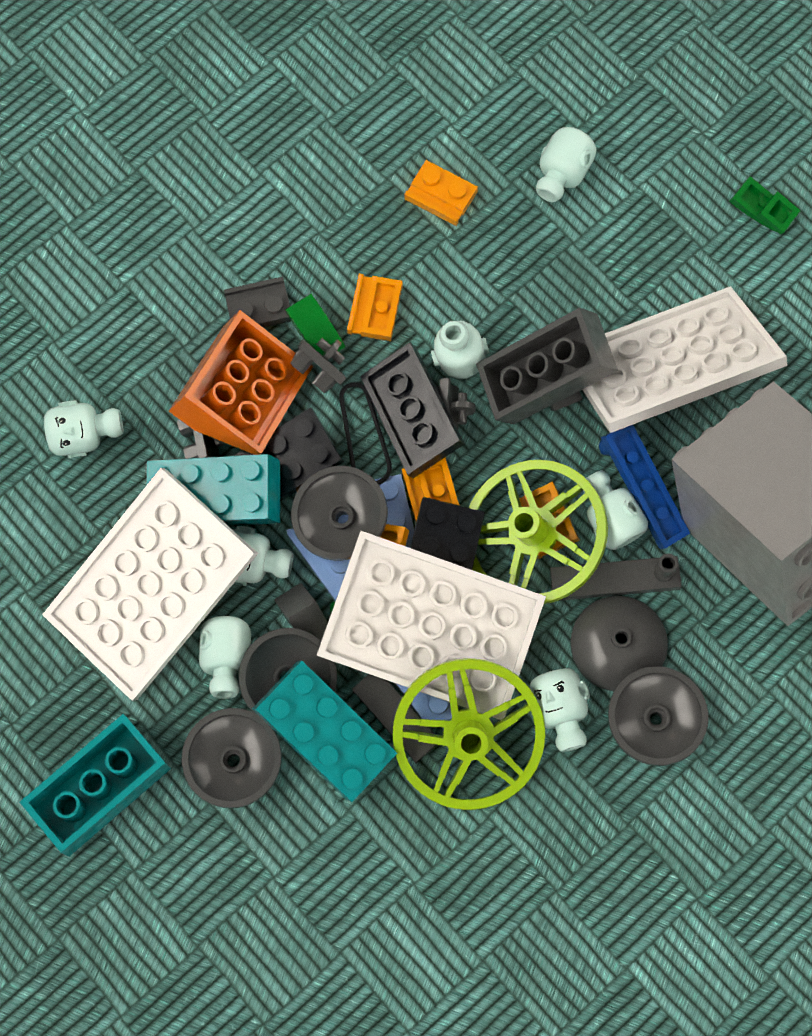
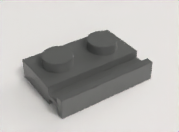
[224,277,291,328]

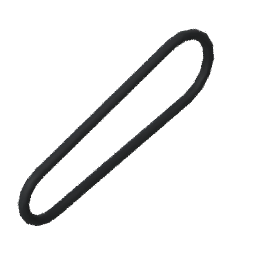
[339,382,392,485]

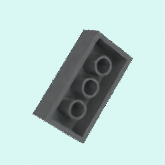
[476,307,618,424]

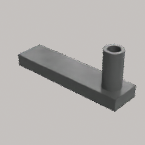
[550,554,682,601]

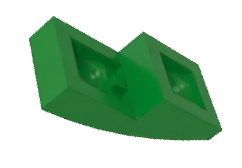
[729,176,801,234]
[285,294,346,355]

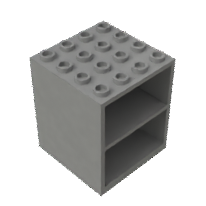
[671,381,812,626]

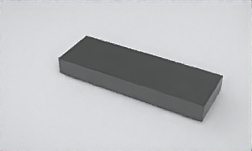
[352,674,437,764]

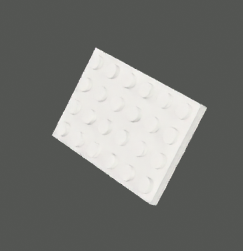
[582,286,787,433]
[42,468,258,701]
[316,531,546,720]

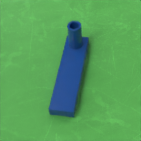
[599,425,690,549]

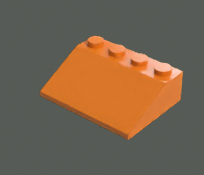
[169,310,313,455]

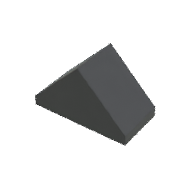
[274,583,328,641]

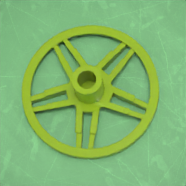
[469,460,608,604]
[392,658,545,810]

